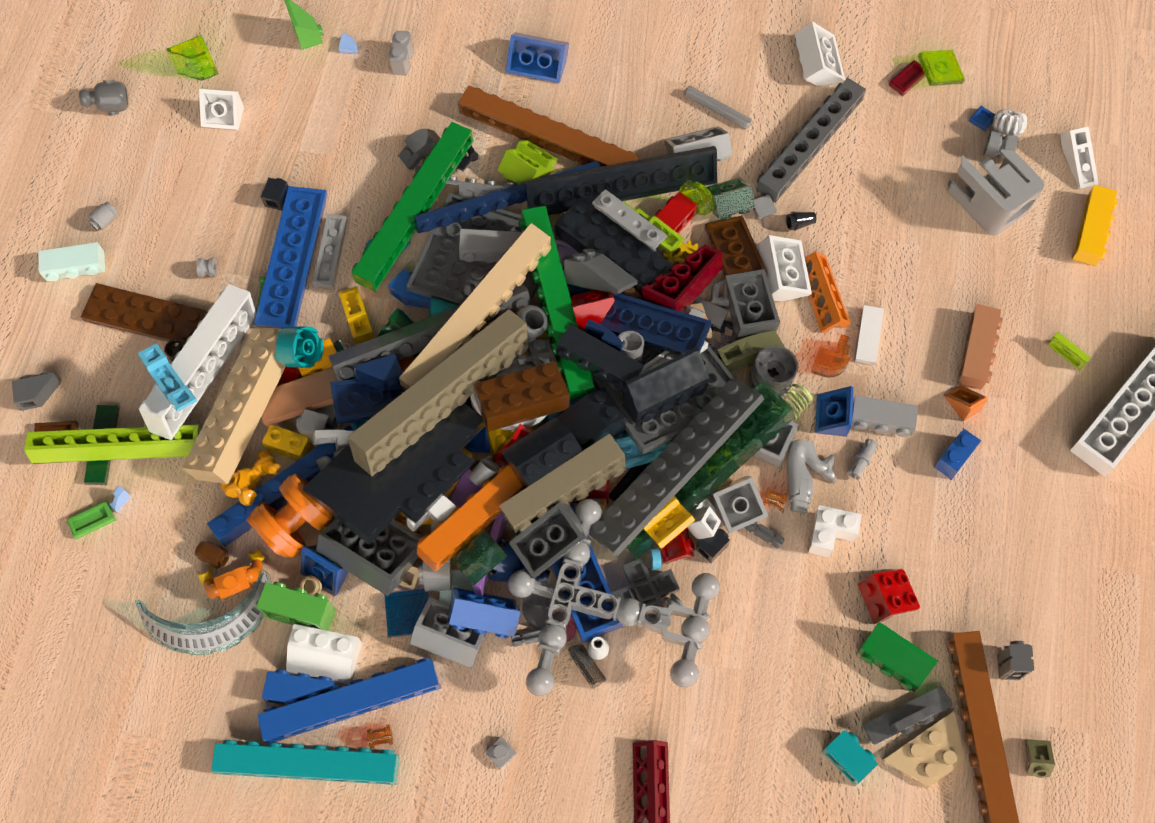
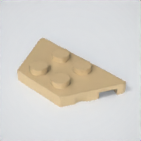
[882,711,966,788]

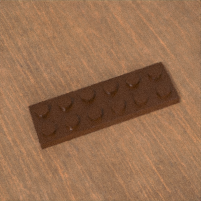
[80,283,208,345]

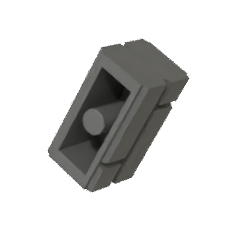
[997,641,1034,680]

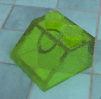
[166,35,219,81]

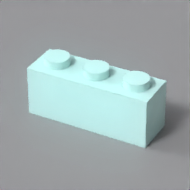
[38,242,105,281]

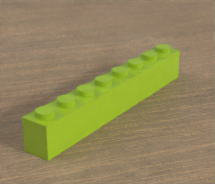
[24,425,201,463]

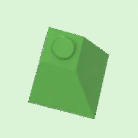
[284,0,324,50]

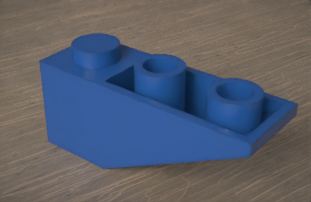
[388,269,431,309]
[261,669,337,705]

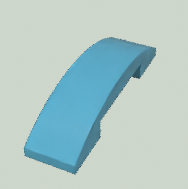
[137,343,197,412]

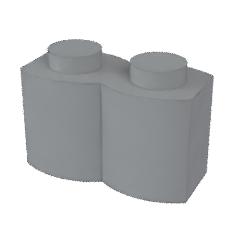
[389,30,414,76]

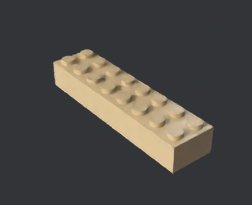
[182,327,286,484]

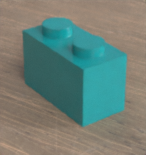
[822,730,878,786]

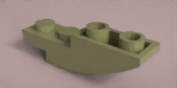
[716,331,785,372]

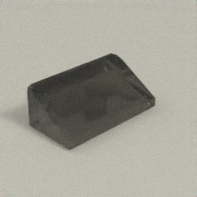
[568,644,606,689]

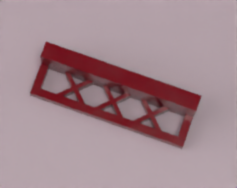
[632,740,670,823]

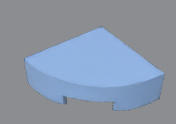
[338,34,358,54]
[110,486,131,512]

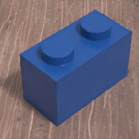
[934,428,981,480]

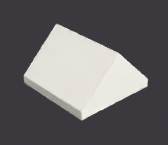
[199,88,244,130]

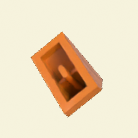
[944,385,987,421]

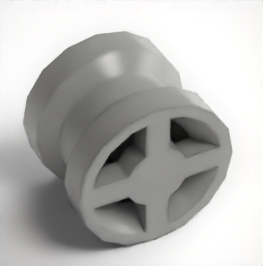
[197,257,218,278]

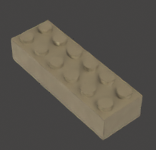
[499,434,626,536]

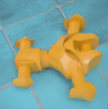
[221,450,281,506]

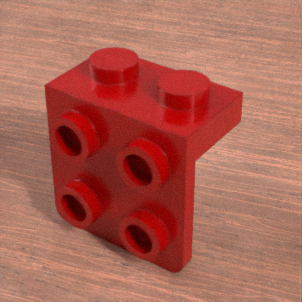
[857,569,920,624]

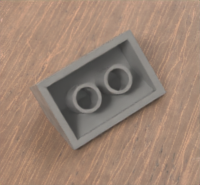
[664,126,733,161]
[410,597,486,668]

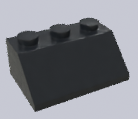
[501,417,583,489]

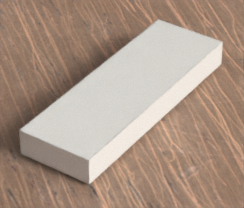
[855,305,884,365]

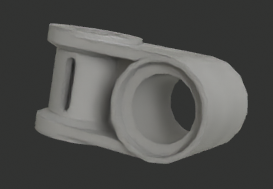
[469,455,501,487]

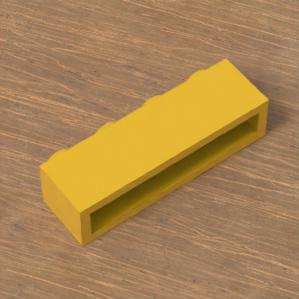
[1072,184,1118,266]

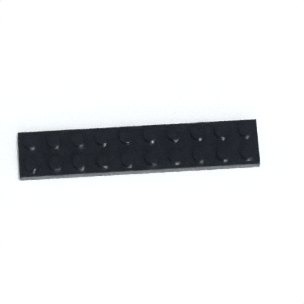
[524,146,717,216]

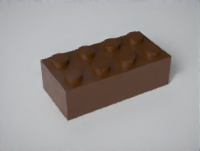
[474,361,570,432]

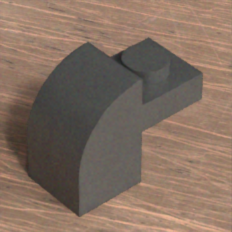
[398,129,440,170]

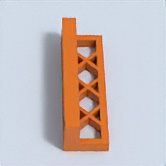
[805,251,851,333]

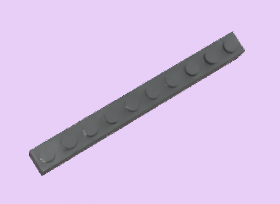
[328,284,532,381]

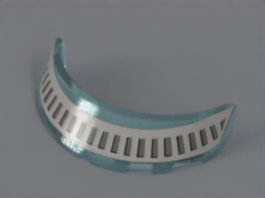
[135,570,272,655]

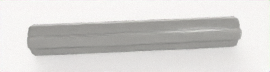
[685,86,752,129]

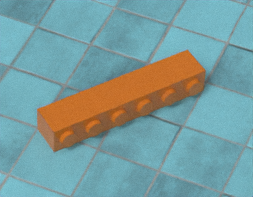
[417,465,524,572]

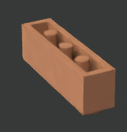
[957,304,1003,390]

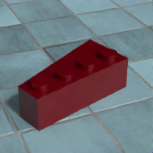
[642,244,723,312]

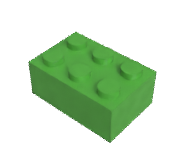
[256,581,336,631]

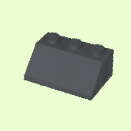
[509,502,586,578]

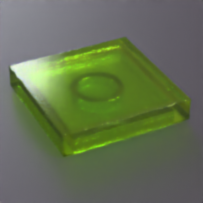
[918,50,965,86]

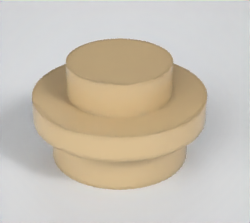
[300,576,322,596]

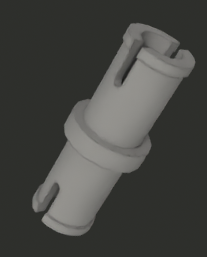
[847,438,878,480]

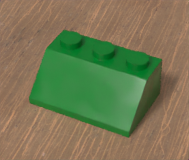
[857,622,938,692]

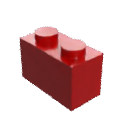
[654,191,698,234]

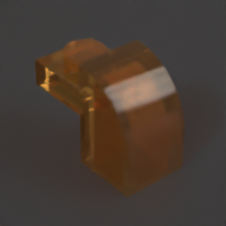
[811,334,851,378]

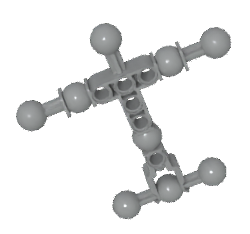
[508,499,720,696]

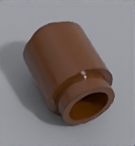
[195,541,229,569]

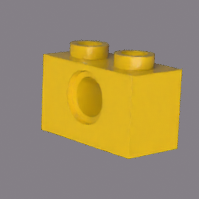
[262,424,314,461]

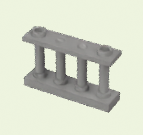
[592,189,667,258]

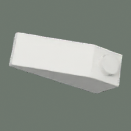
[1060,127,1099,189]

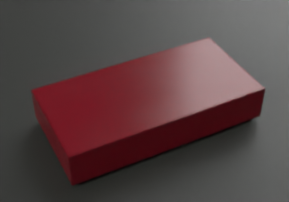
[889,60,929,96]

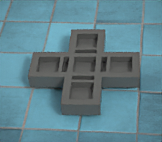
[611,557,680,623]

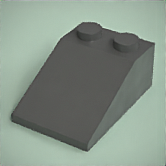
[564,249,637,294]
[725,269,780,340]

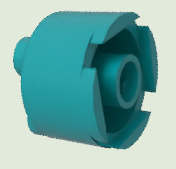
[275,326,324,368]

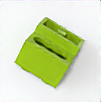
[497,140,558,185]

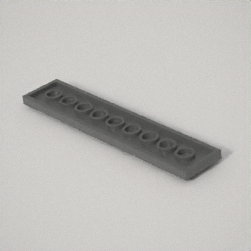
[589,377,764,556]

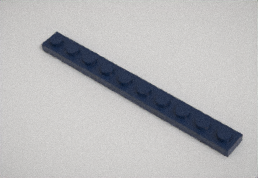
[415,161,600,234]

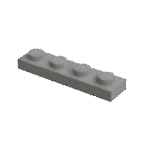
[313,214,348,289]

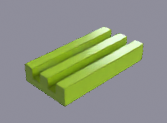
[1047,332,1091,370]

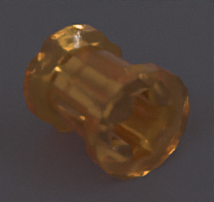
[763,487,788,511]
[367,724,393,749]

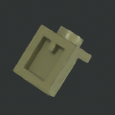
[1025,739,1055,778]

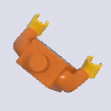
[197,547,265,601]

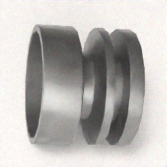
[749,345,798,399]

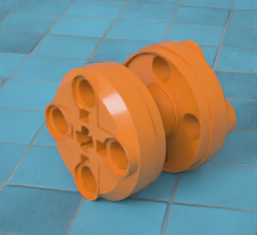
[246,473,334,559]

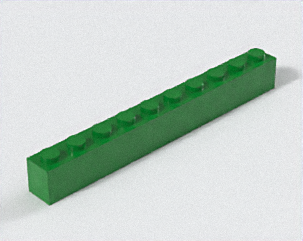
[352,122,474,292]
[518,206,594,400]

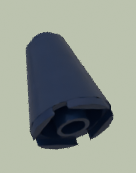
[488,539,550,583]

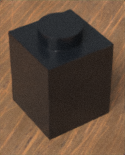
[260,177,288,211]
[695,528,730,563]

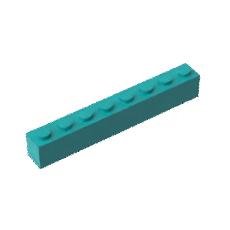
[211,740,400,785]

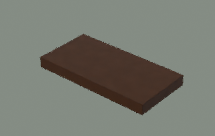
[705,215,767,276]

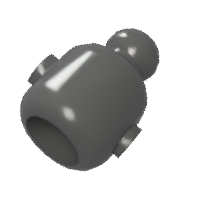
[79,80,128,115]
[515,304,548,343]

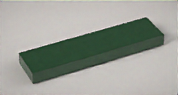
[84,405,120,485]

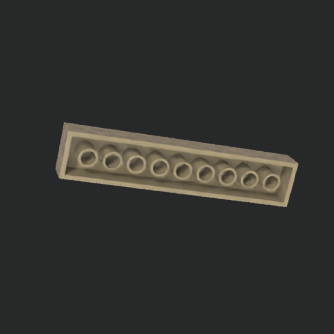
[348,309,528,476]

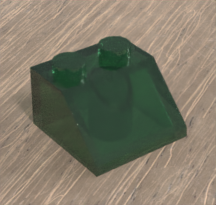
[704,178,756,219]
[451,529,507,585]

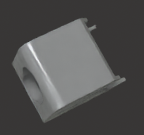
[948,149,1044,235]

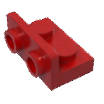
[660,528,695,564]

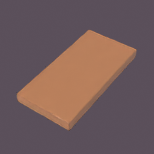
[262,367,338,427]

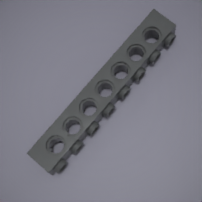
[757,77,866,203]

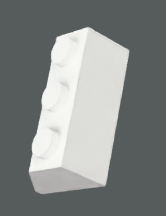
[795,22,845,86]
[756,235,812,302]
[286,624,362,686]

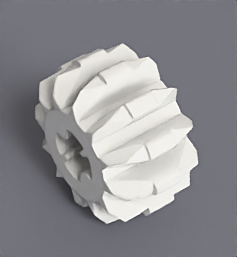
[993,109,1027,136]

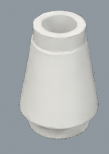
[587,637,609,660]

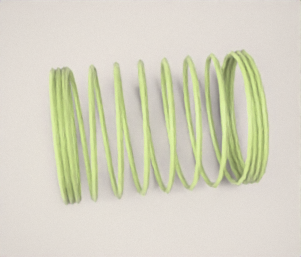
[771,384,813,422]

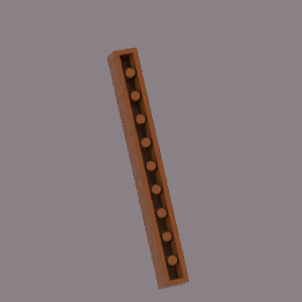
[458,85,639,167]
[946,631,1019,823]

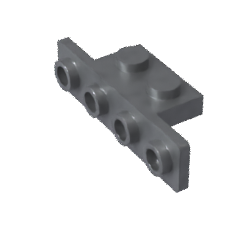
[446,177,515,199]
[863,686,952,745]

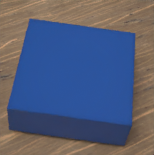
[969,106,996,132]

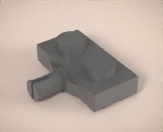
[517,338,558,367]

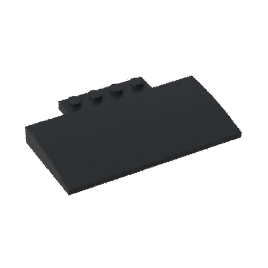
[303,389,485,545]

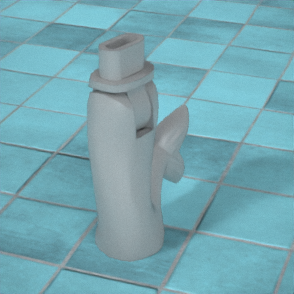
[787,440,836,513]

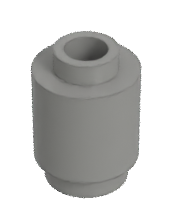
[88,202,118,230]

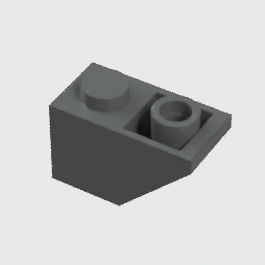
[12,372,61,411]

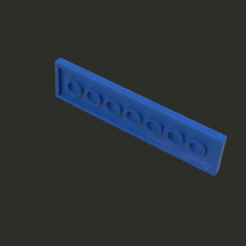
[254,186,328,329]

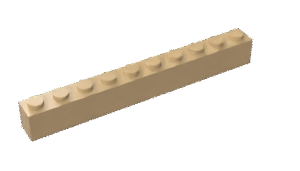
[399,223,551,389]

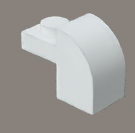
[407,495,456,532]
[687,495,721,539]

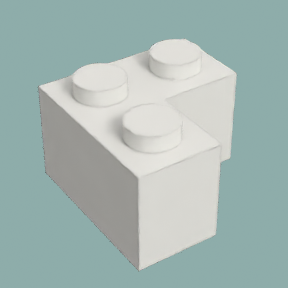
[808,505,862,557]

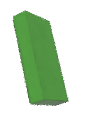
[67,501,116,540]

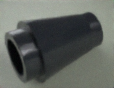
[786,211,817,231]

